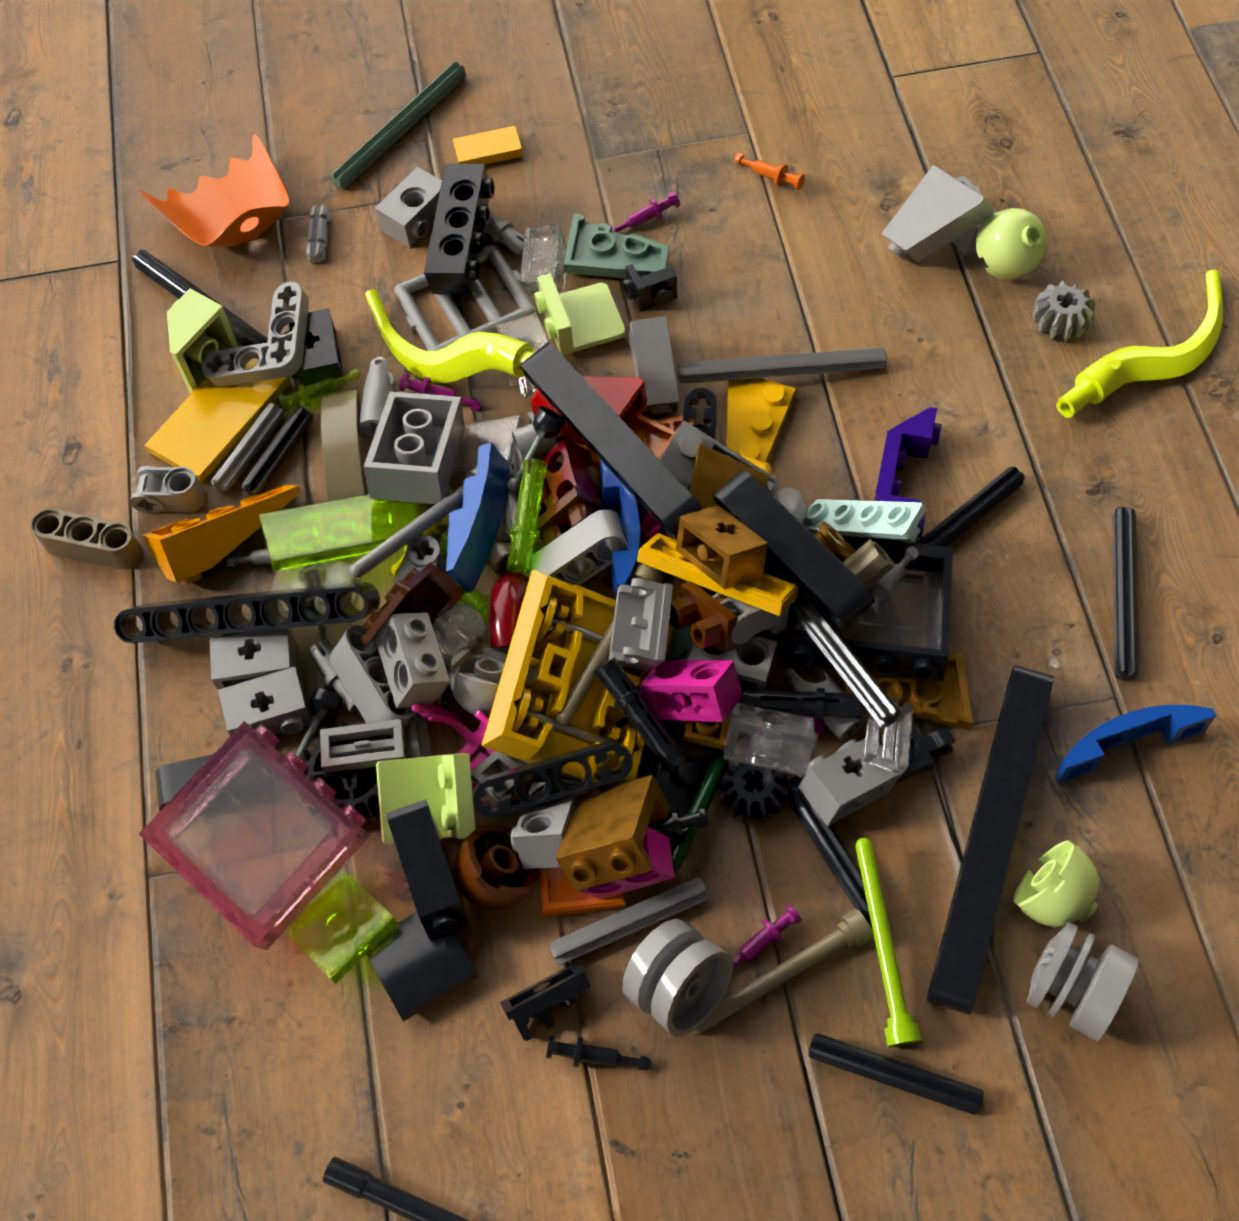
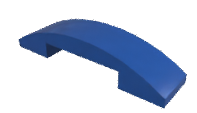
[600,460,640,600]
[1055,705,1217,783]

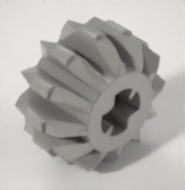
[1033,280,1095,343]

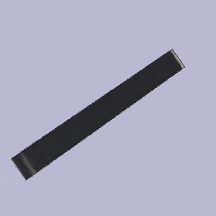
[926,665,1054,1015]

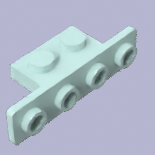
[803,499,926,543]

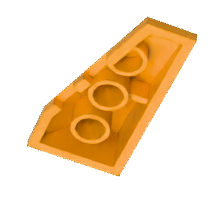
[142,484,301,585]

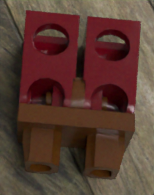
[519,438,604,546]

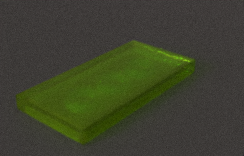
[259,494,423,571]

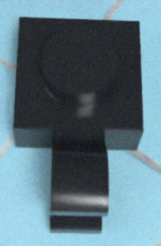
[879,727,955,783]

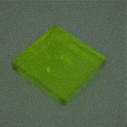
[280,870,398,985]

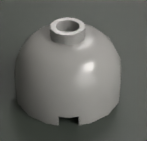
[450,648,508,717]

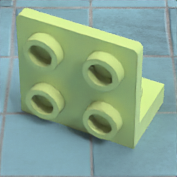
[376,753,475,844]

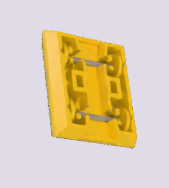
[481,569,675,789]

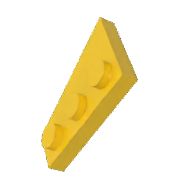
[726,378,796,463]

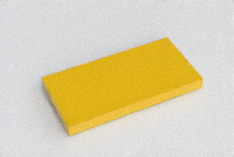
[144,347,291,483]

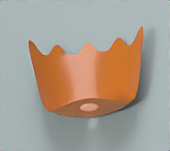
[139,134,289,248]

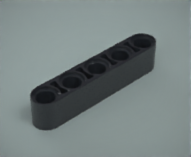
[712,469,875,629]

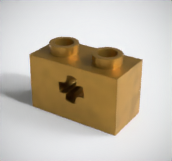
[676,505,768,590]

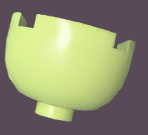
[976,208,1048,280]
[1013,841,1100,928]

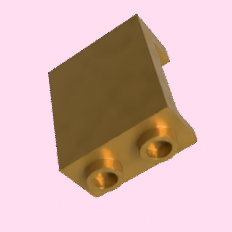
[555,775,670,890]

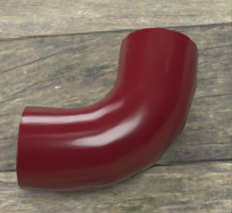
[488,572,529,649]

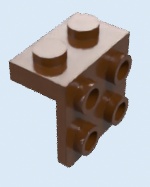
[361,562,466,645]

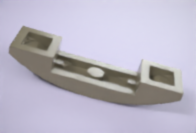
[321,389,368,516]

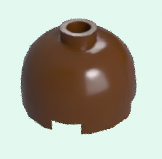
[453,824,540,911]

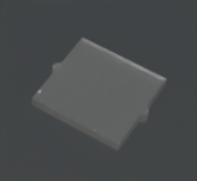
[453,415,523,476]

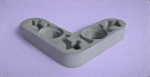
[202,282,309,387]

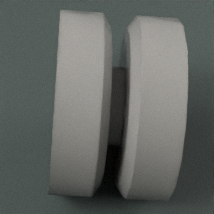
[622,919,734,1037]

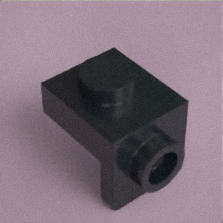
[622,264,677,311]

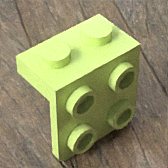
[534,273,625,355]

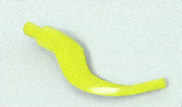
[1056,270,1223,418]
[365,289,535,384]

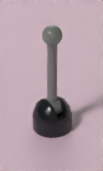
[507,406,566,493]
[283,687,343,780]

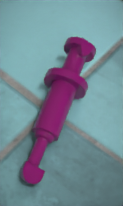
[611,191,680,232]
[399,373,481,411]
[733,904,803,969]

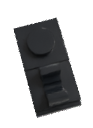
[500,962,591,1041]

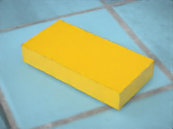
[453,126,523,165]

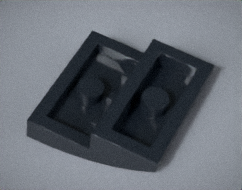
[362,912,479,1022]

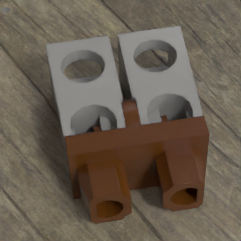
[669,581,790,653]

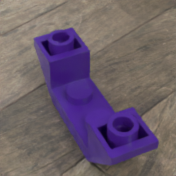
[874,407,942,543]

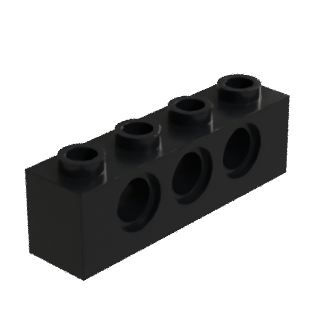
[424,164,495,294]

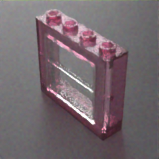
[139,721,371,950]

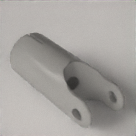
[359,357,395,438]
[784,666,867,741]

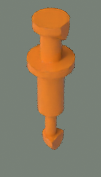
[734,153,805,190]

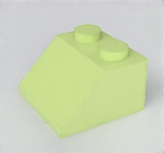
[167,288,239,394]

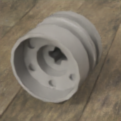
[1026,921,1139,1042]

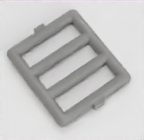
[394,245,537,351]

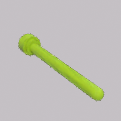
[855,838,923,1048]

